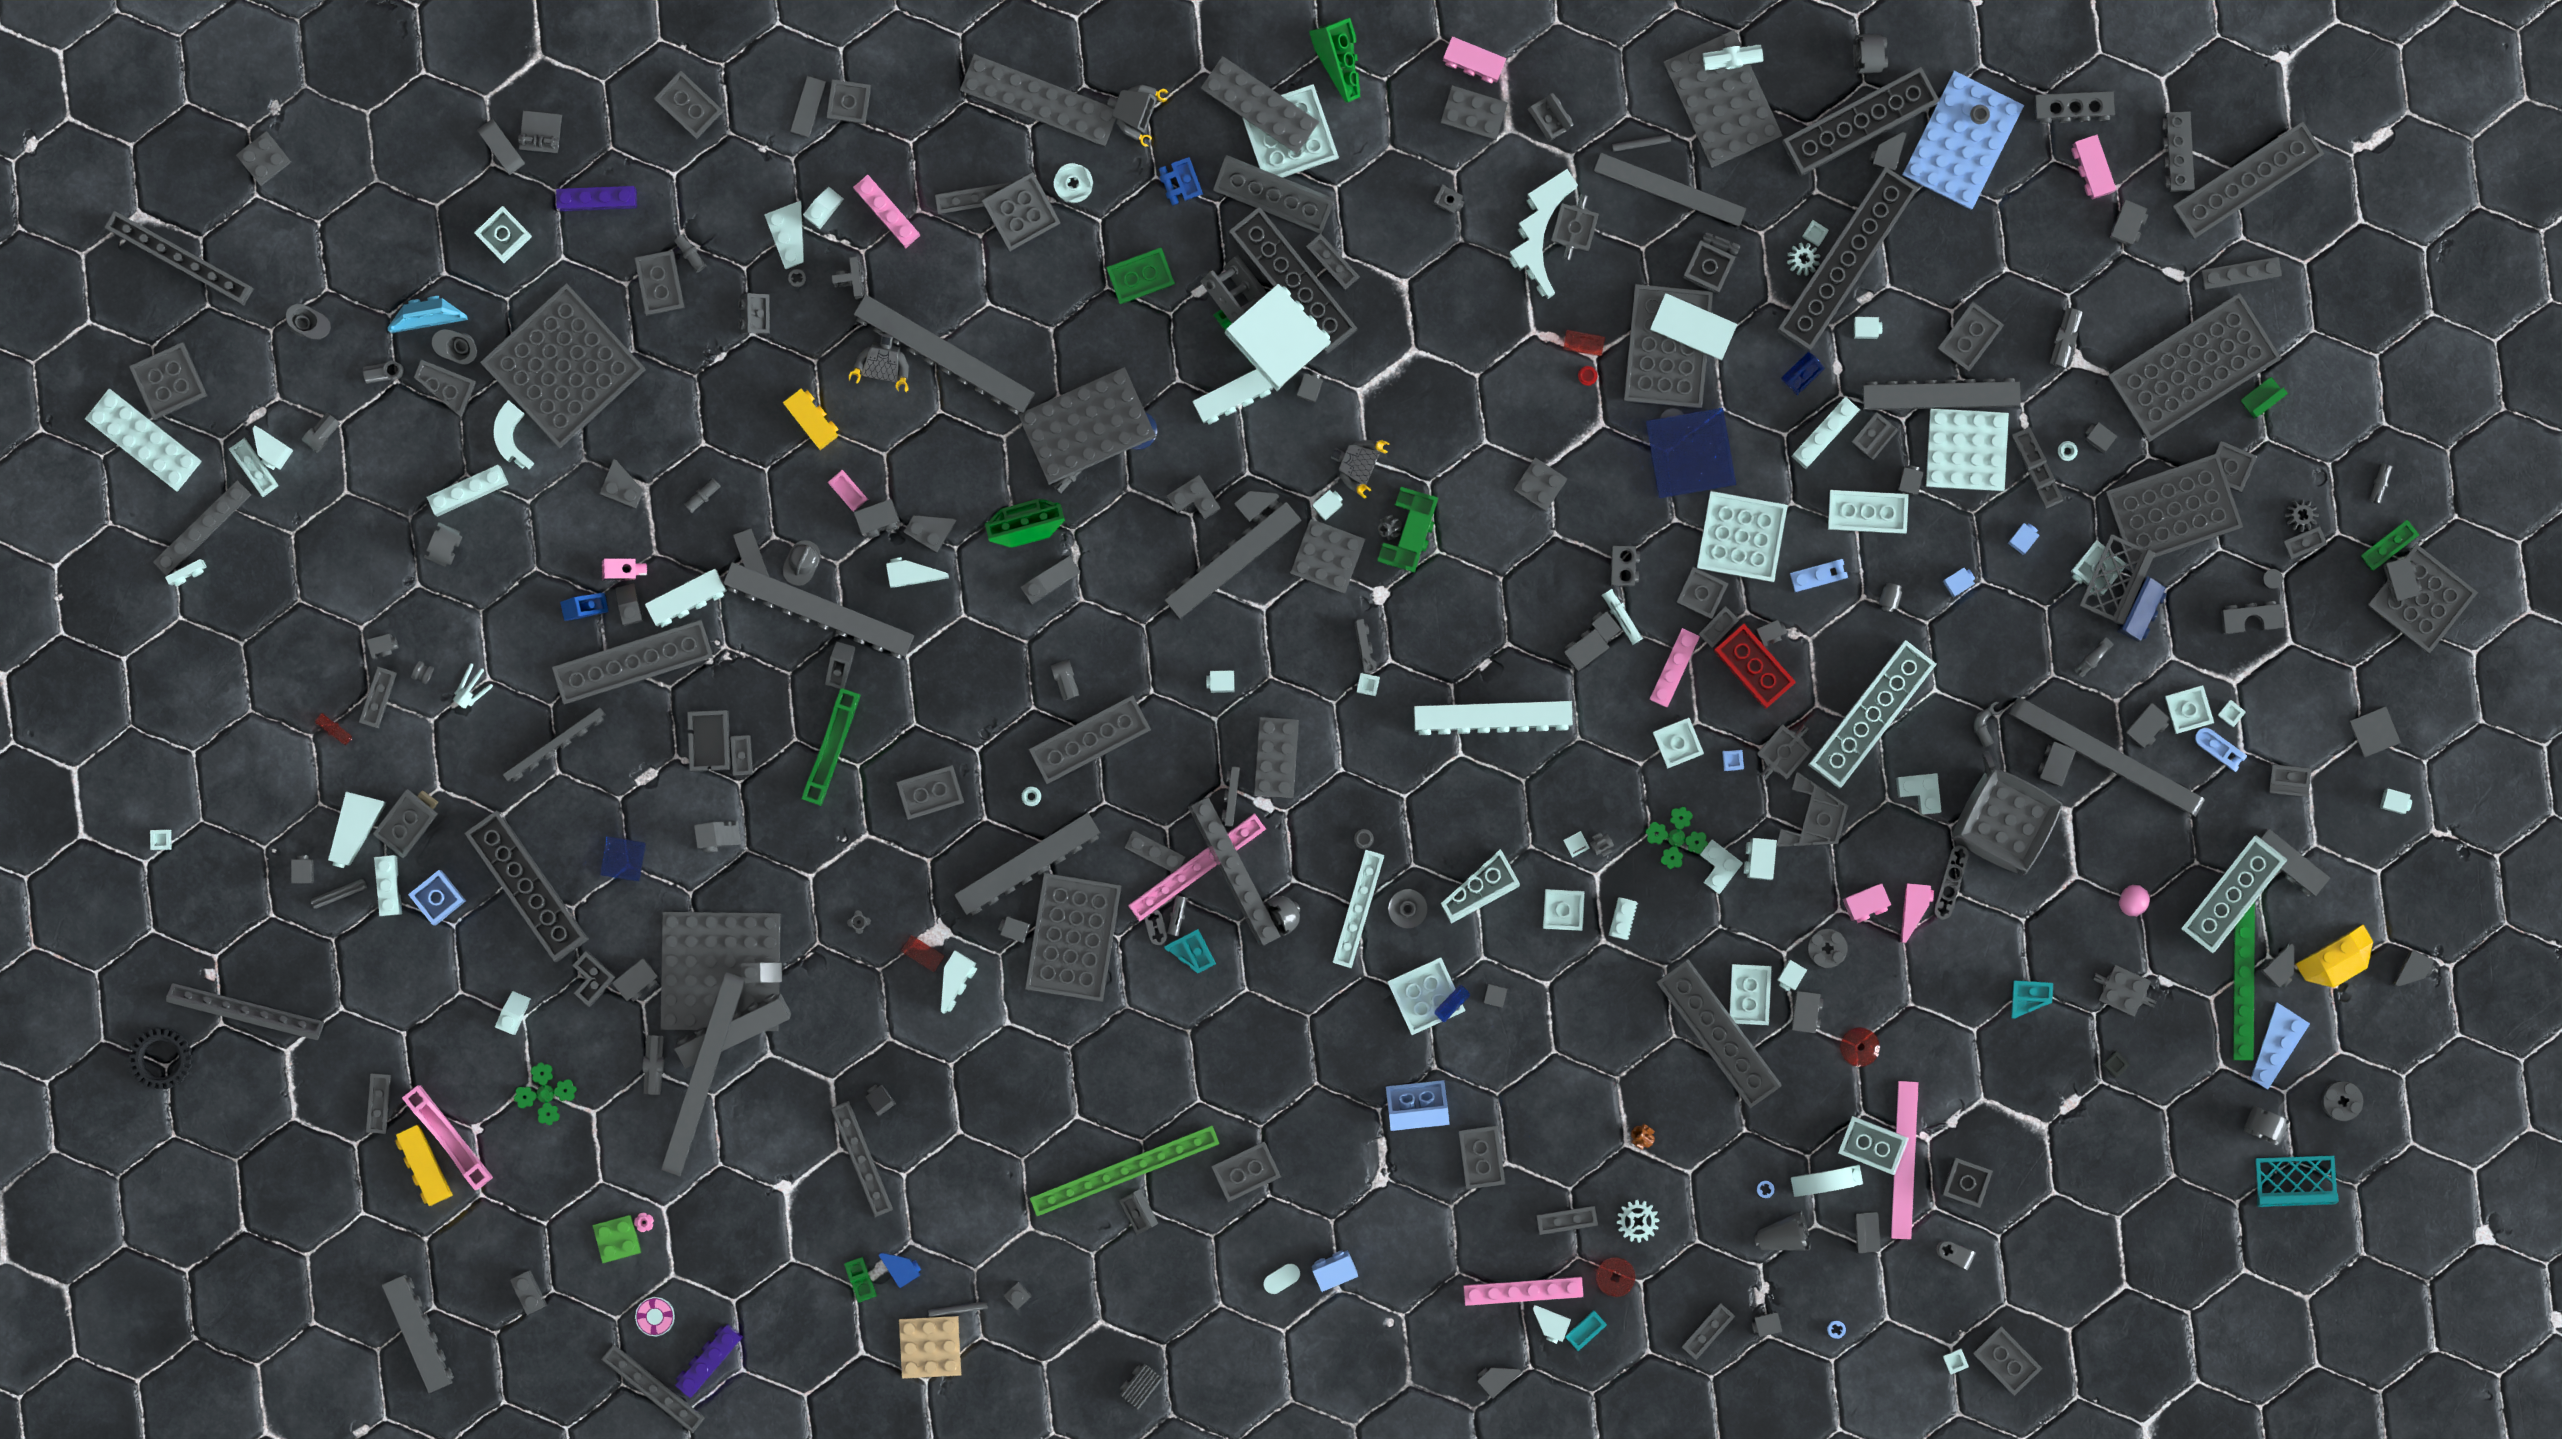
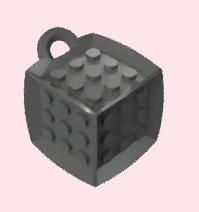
[1951,751,2063,876]

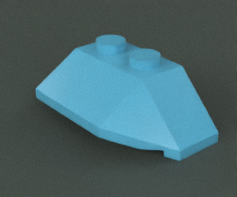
[388,296,468,333]

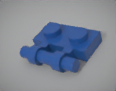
[1159,157,1203,206]

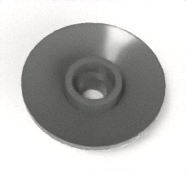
[1388,889,1428,929]

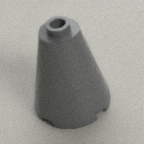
[1755,1211,1811,1251]

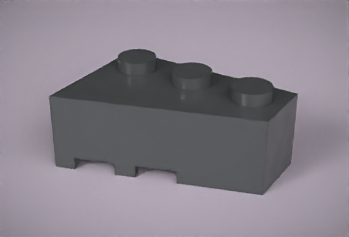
[694,821,741,853]

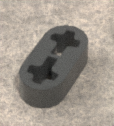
[1145,909,1167,945]

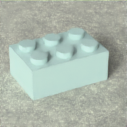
[1838,1116,1909,1175]

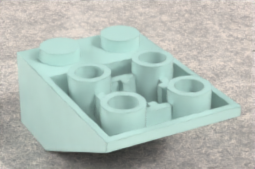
[941,951,977,1013]

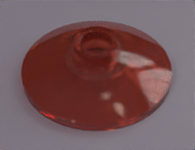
[1840,1028,1880,1067]

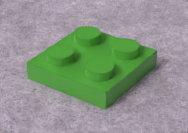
[593,1215,641,1263]

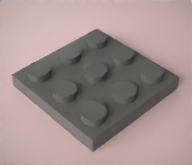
[981,171,1061,251]
[129,342,208,420]
[1290,519,1365,594]

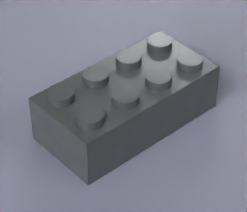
[1254,717,1299,799]

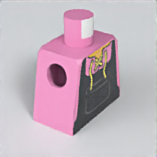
[602,559,647,581]

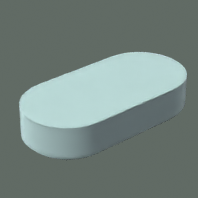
[1264,1264,1300,1294]

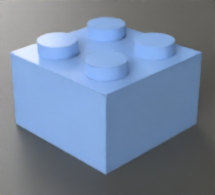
[408,870,466,926]

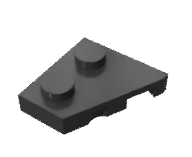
[600,459,644,509]

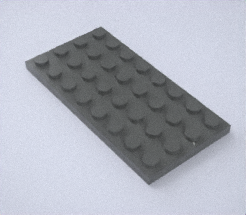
[2107,293,2282,442]

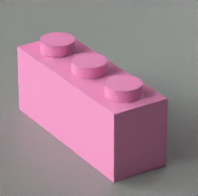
[1443,37,1506,84]
[2071,135,2116,199]

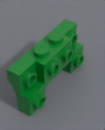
[1377,487,1438,573]

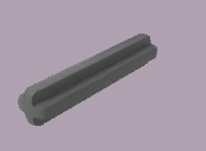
[311,879,367,909]

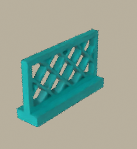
[2255,1156,2339,1207]

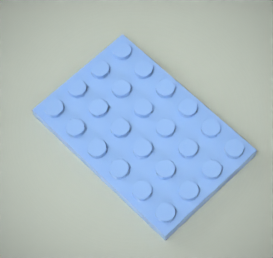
[1902,71,2024,210]

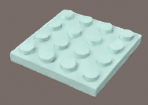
[1242,84,1339,177]
[1926,409,2009,491]
[1697,491,1788,582]

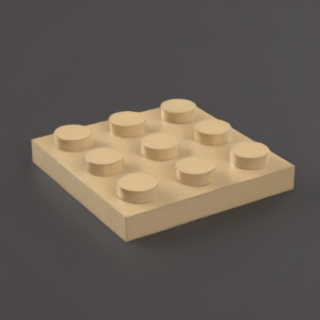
[899,1316,961,1379]

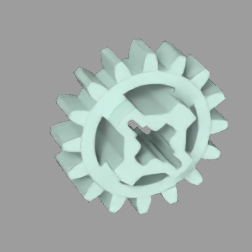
[1616,1200,1660,1243]

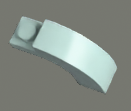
[494,400,534,469]
[1791,1165,1863,1197]

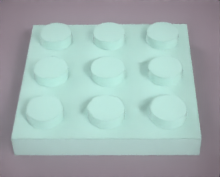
[1388,958,1465,1035]

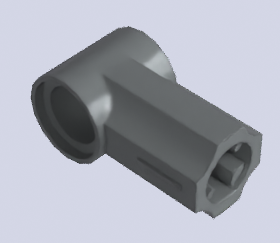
[363,361,404,384]
[302,412,341,453]
[1050,659,1079,701]

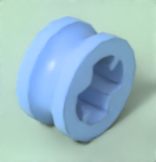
[1757,1181,1774,1198]
[1827,1321,1846,1338]

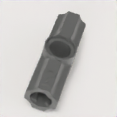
[2049,307,2083,368]
[643,1035,664,1095]

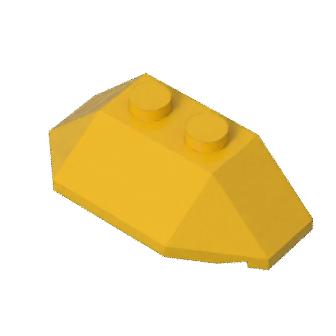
[2296,924,2373,988]

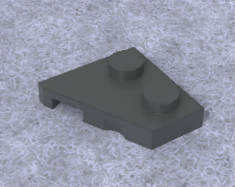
[904,515,957,553]

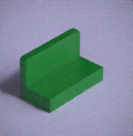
[2241,377,2288,419]

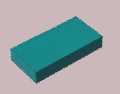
[1565,1310,1607,1351]

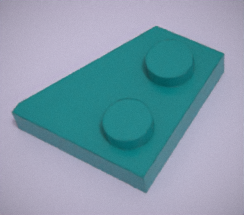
[1165,929,1216,973]
[2011,981,2053,1018]

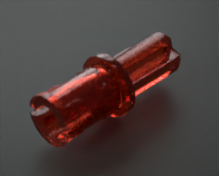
[315,713,352,745]

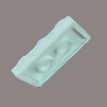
[1729,964,1772,1025]

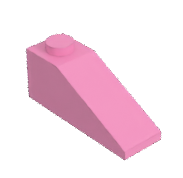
[1901,884,1934,943]

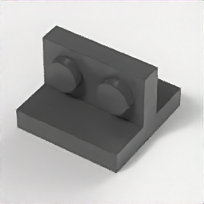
[832,257,864,301]

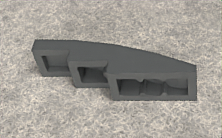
[2012,427,2063,509]

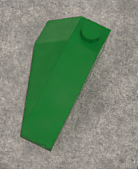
[1309,18,1360,103]

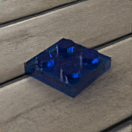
[600,837,646,882]

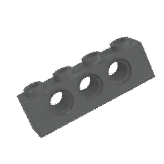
[2034,91,2115,124]

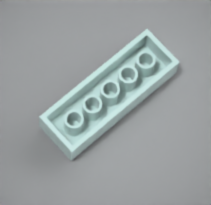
[2181,835,2287,953]

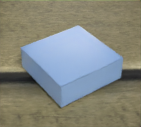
[1722,750,1744,771]

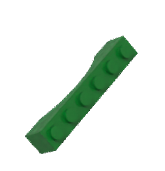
[801,688,861,806]

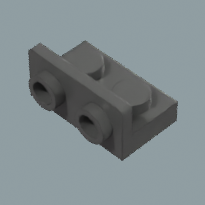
[738,293,770,334]

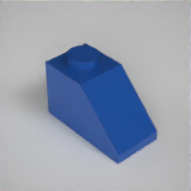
[560,593,609,621]
[879,1252,921,1288]

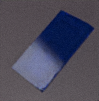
[1781,352,1825,395]
[1434,985,1470,1022]

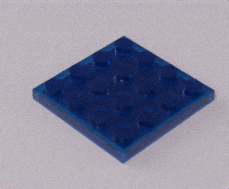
[1646,408,1736,498]

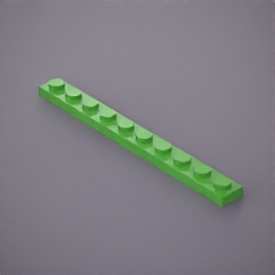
[1030,1126,1220,1216]

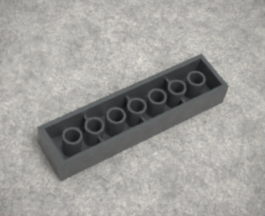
[1782,67,1939,177]
[1229,207,1357,355]
[465,810,589,962]

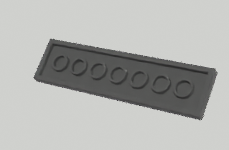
[960,54,1116,147]
[2172,122,2324,240]
[552,620,714,705]
[1657,959,1782,1108]

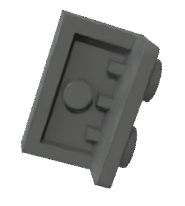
[1528,93,1573,141]

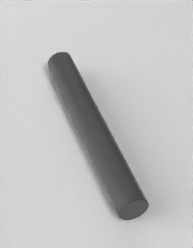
[1612,134,1671,152]
[928,1301,988,1318]

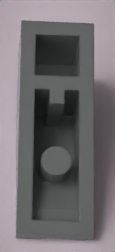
[1021,556,1081,605]

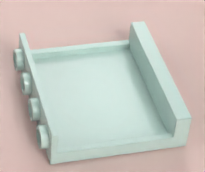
[1225,284,1331,391]

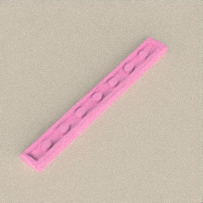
[1128,813,1266,921]
[1891,1081,1918,1239]

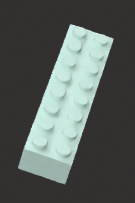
[1808,640,1936,789]
[1414,701,1573,735]

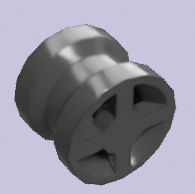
[411,661,434,685]

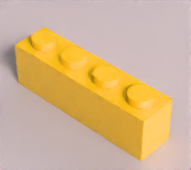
[395,1125,453,1206]

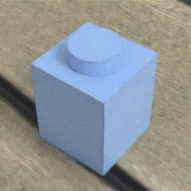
[2008,523,2039,555]
[1943,568,1975,597]

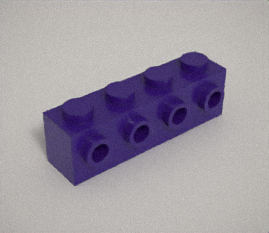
[675,1324,743,1398]

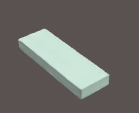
[229,438,279,497]

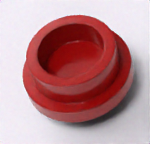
[1578,366,1598,386]

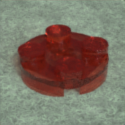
[1596,1257,1636,1297]

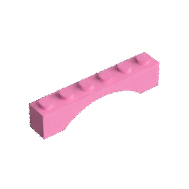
[402,1085,493,1190]
[1463,1276,1583,1306]

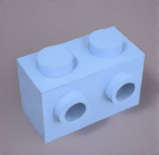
[1312,1250,1358,1292]

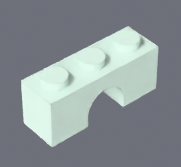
[374,855,402,916]

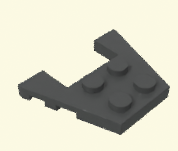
[1776,772,1848,847]

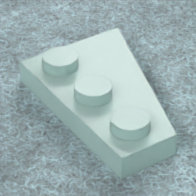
[764,201,804,270]

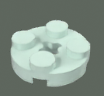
[1054,163,1093,203]

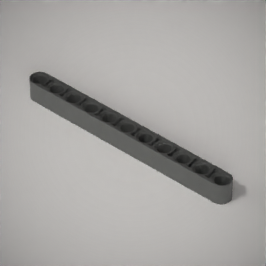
[2009,697,2205,817]
[661,972,745,1177]

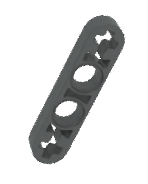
[1934,846,1969,920]

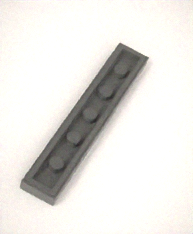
[830,1101,893,1217]
[601,1344,705,1433]

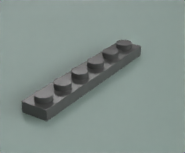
[153,480,252,576]
[503,708,606,782]

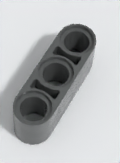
[477,118,525,175]

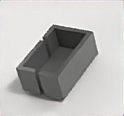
[687,710,731,772]

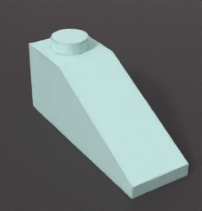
[886,558,949,588]

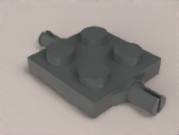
[1551,194,1599,260]
[1757,724,1812,780]
[2093,965,2157,1017]

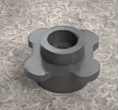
[847,910,871,934]

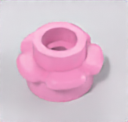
[634,1213,654,1232]

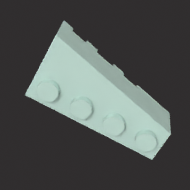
[1441,849,1520,923]

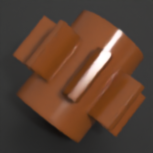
[1631,1124,1655,1150]

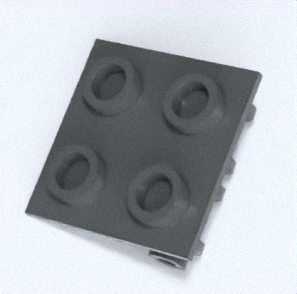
[519,111,562,153]

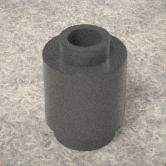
[1878,583,1902,613]

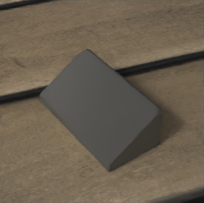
[1119,1189,1158,1235]

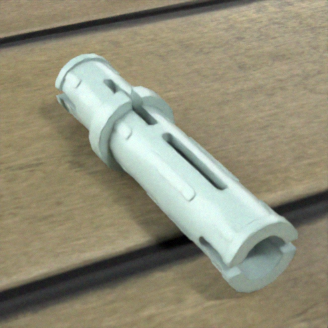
[1601,589,1643,645]

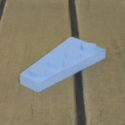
[2250,1002,2310,1090]

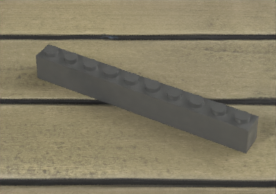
[854,294,1035,415]
[723,562,914,659]

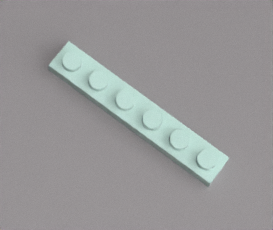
[1333,850,1384,968]

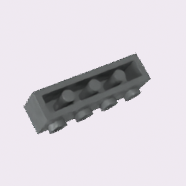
[2162,112,2195,193]

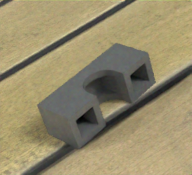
[2220,601,2284,635]

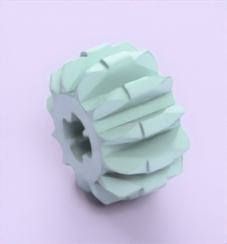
[1787,243,1820,276]

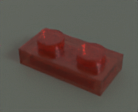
[1563,330,1605,357]
[901,935,944,972]

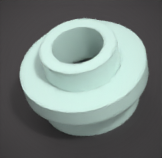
[2058,441,2078,461]
[1022,787,1041,806]

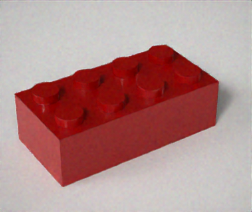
[1713,624,1796,709]

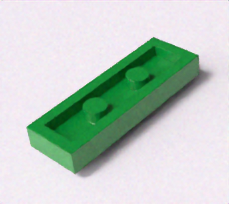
[2360,520,2419,571]

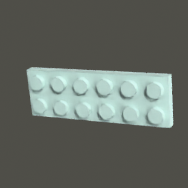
[85,389,202,492]

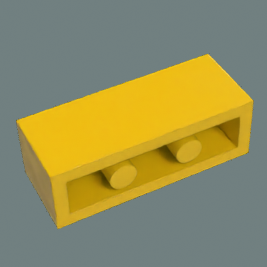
[783,388,838,450]

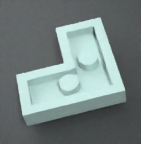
[1700,840,1743,894]

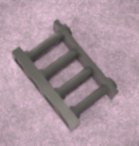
[1200,255,1267,324]

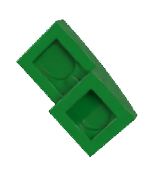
[844,1257,877,1303]

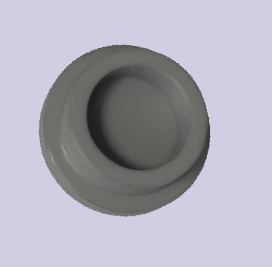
[1970,105,1990,124]
[1354,829,1374,849]

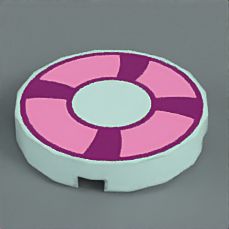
[635,1297,675,1336]

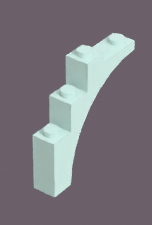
[1509,169,1578,299]

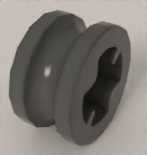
[788,269,806,287]

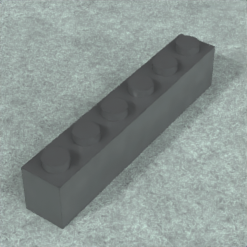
[674,993,791,1069]
[382,1275,454,1393]

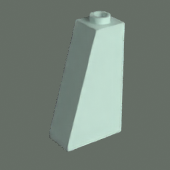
[328,792,387,868]

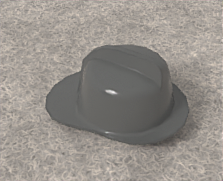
[286,304,331,339]
[432,329,477,364]
[783,540,821,586]

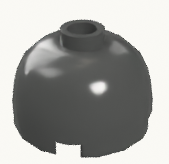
[1265,896,1300,936]

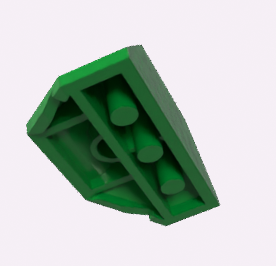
[985,499,1065,548]

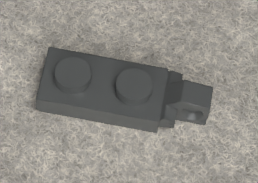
[1354,619,1376,674]

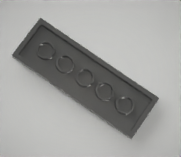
[1201,56,1319,154]
[1213,155,1335,234]
[1029,695,1151,784]

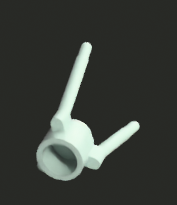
[453,663,493,708]

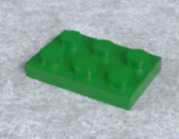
[1106,248,1175,305]

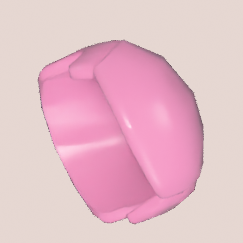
[2119,885,2150,917]

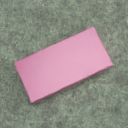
[828,470,868,512]

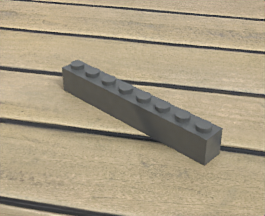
[105,211,254,306]
[1862,378,2021,411]
[1165,502,1301,619]
[1188,797,1281,946]
[955,813,1101,916]

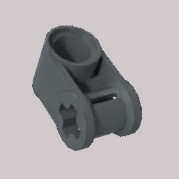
[1936,1241,1976,1271]

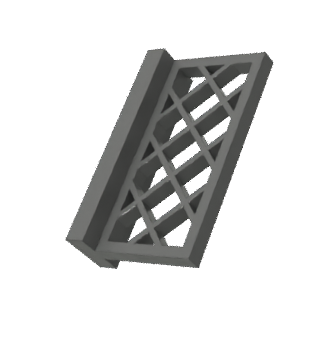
[2079,534,2155,625]

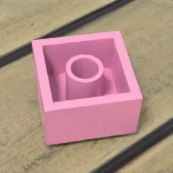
[1842,883,1891,923]

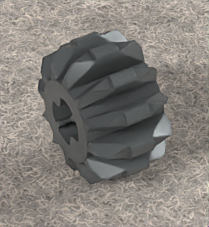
[2285,499,2319,532]

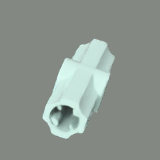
[1702,45,1763,70]

